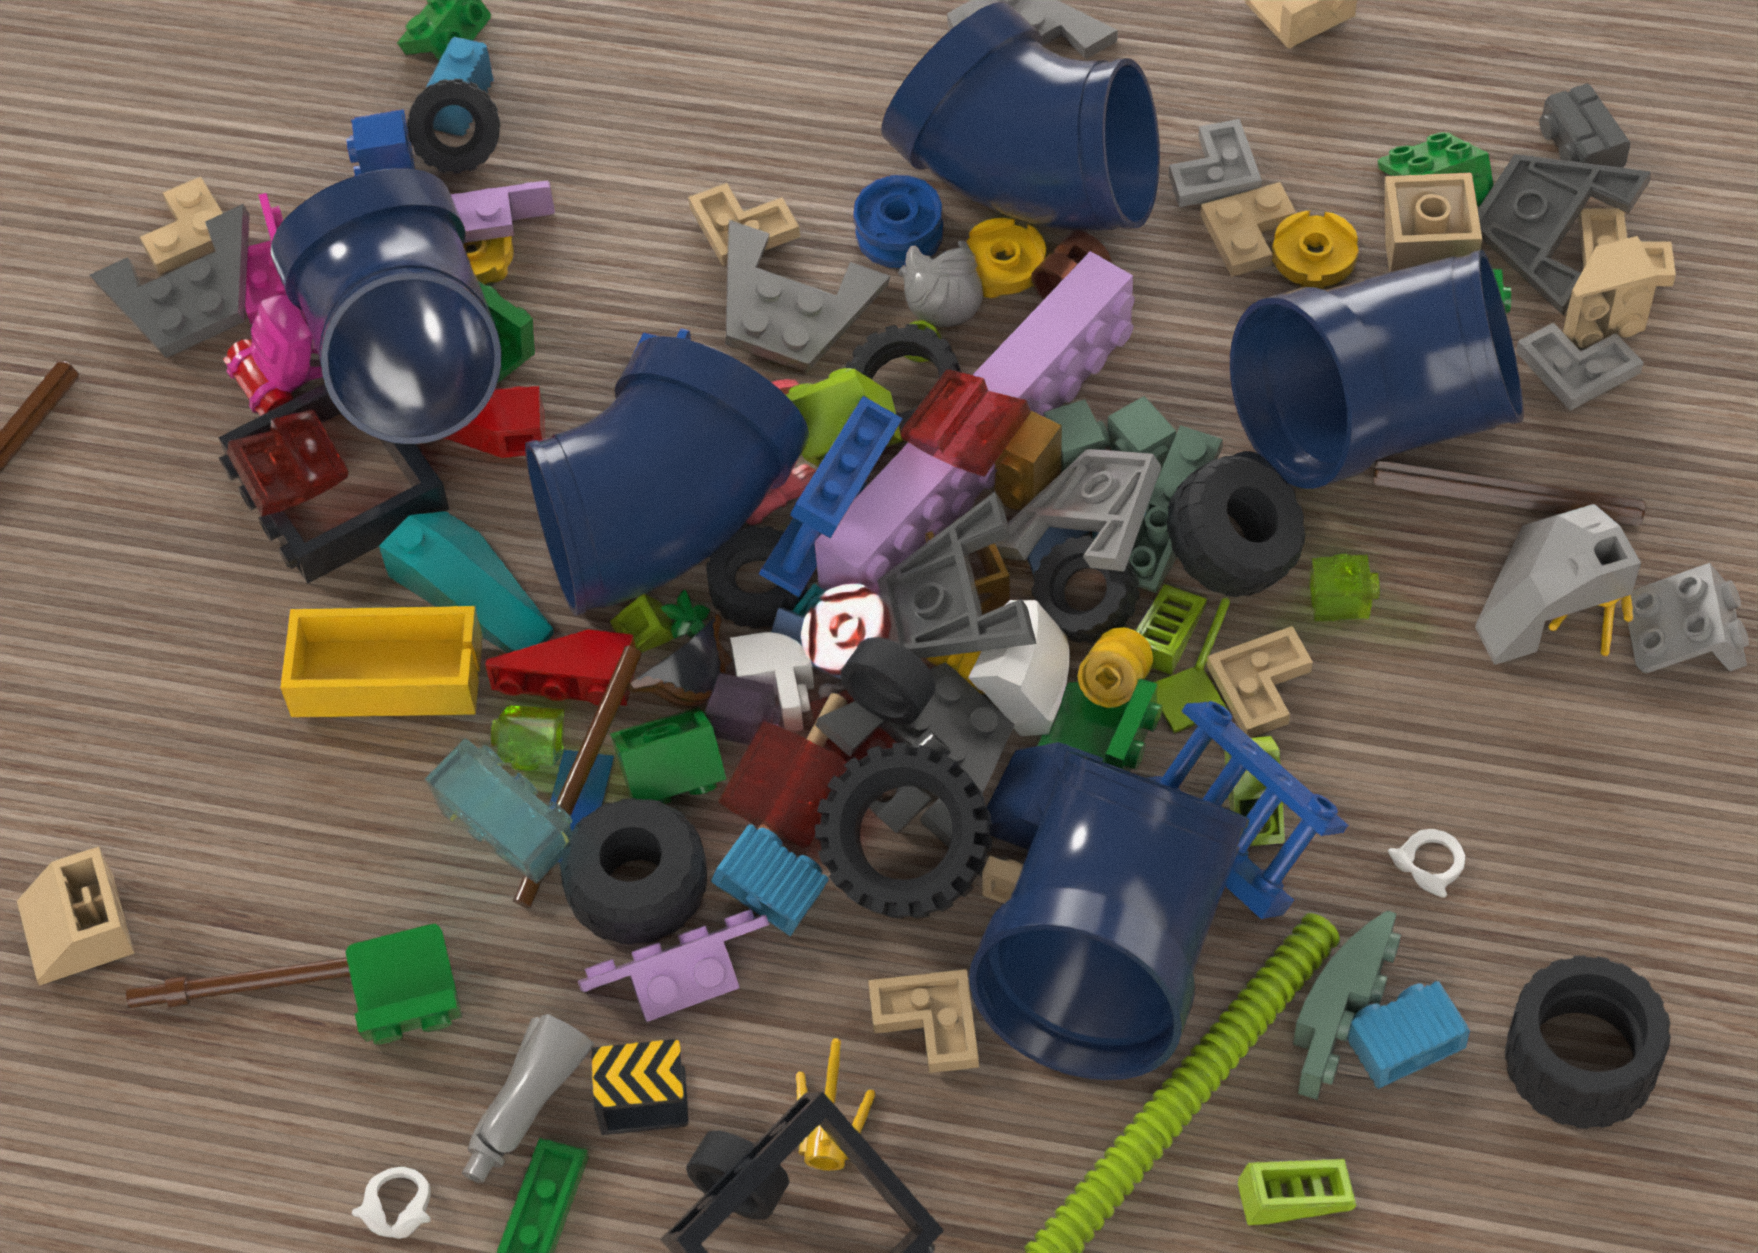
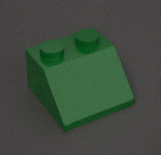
[610,707,727,805]

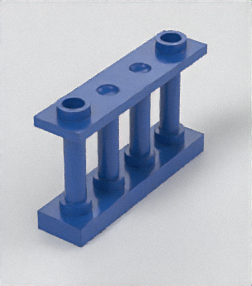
[759,396,903,597]
[1146,701,1349,919]

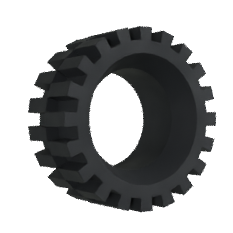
[815,743,993,919]

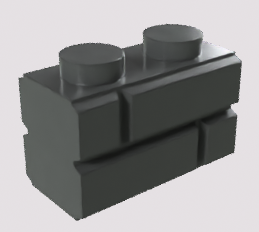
[1539,83,1631,168]

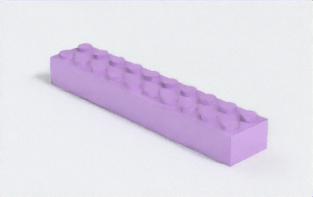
[815,251,1134,612]

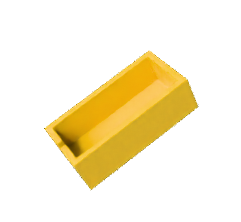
[280,606,483,717]

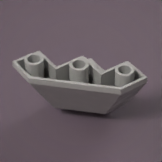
[1475,504,1641,665]

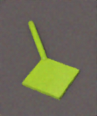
[1154,597,1230,733]

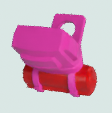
[223,295,323,416]

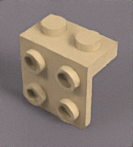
[1245,0,1357,49]

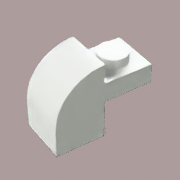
[730,632,814,734]

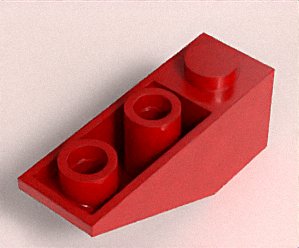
[445,386,545,458]
[485,629,636,706]

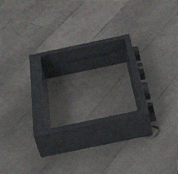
[219,384,450,584]
[660,1092,944,1253]

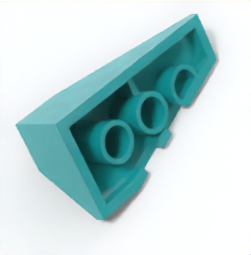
[379,511,554,653]

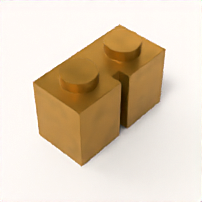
[994,407,1062,510]

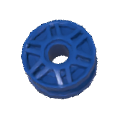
[853,175,944,268]

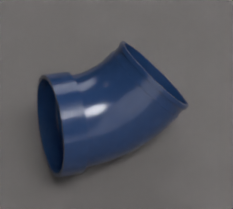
[881,2,1160,230]
[271,168,501,444]
[1230,249,1524,489]
[525,336,809,616]
[969,751,1250,1080]

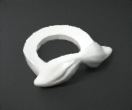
[1388,829,1465,898]
[352,1167,431,1239]

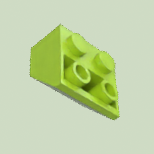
[786,368,902,467]

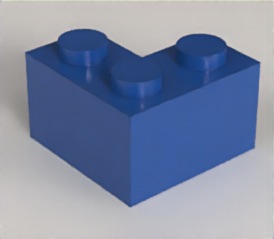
[346,109,415,176]

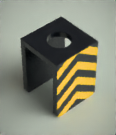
[591,1039,689,1135]

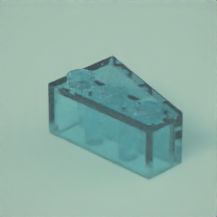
[425,738,573,884]

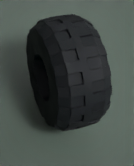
[1167,455,1305,597]
[560,798,707,945]

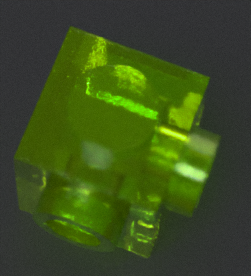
[1309,553,1380,622]
[491,705,564,771]

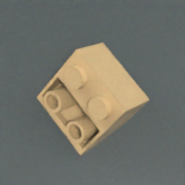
[1563,236,1659,348]
[17,846,134,986]

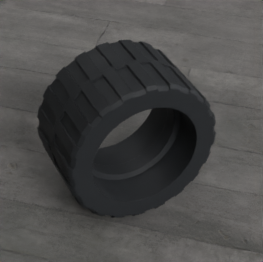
[1505,955,1671,1129]

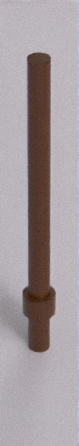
[513,646,642,908]
[126,957,350,1009]

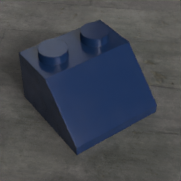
[987,742,1103,850]

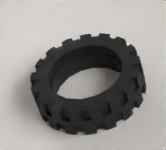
[845,324,964,444]

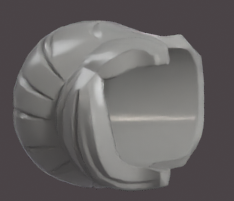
[898,240,983,327]

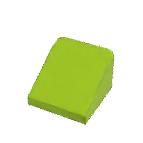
[610,594,674,653]

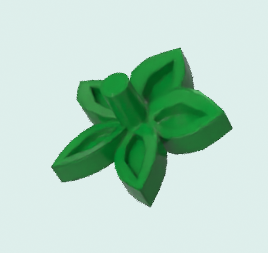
[661,589,710,639]

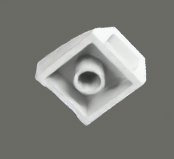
[968,600,1069,736]

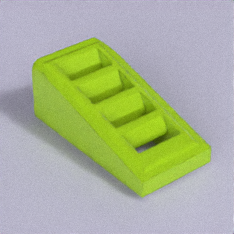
[1136,584,1207,675]
[1238,1159,1356,1225]

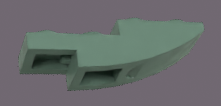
[1129,425,1223,593]
[1293,911,1402,1100]

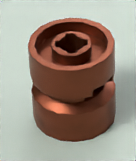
[1032,230,1112,299]

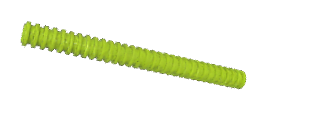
[1025,913,1340,1253]

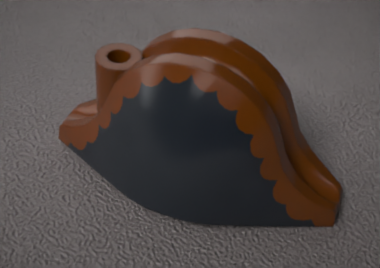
[627,614,734,708]

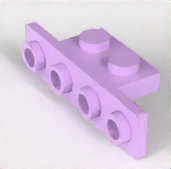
[451,181,555,243]
[578,909,769,1022]

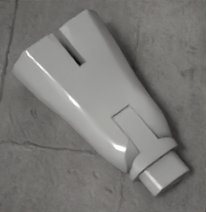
[462,1014,595,1183]

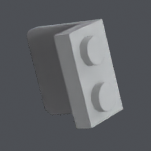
[1628,563,1749,673]

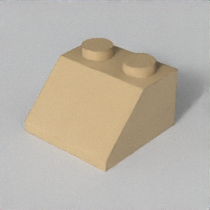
[1385,173,1482,273]

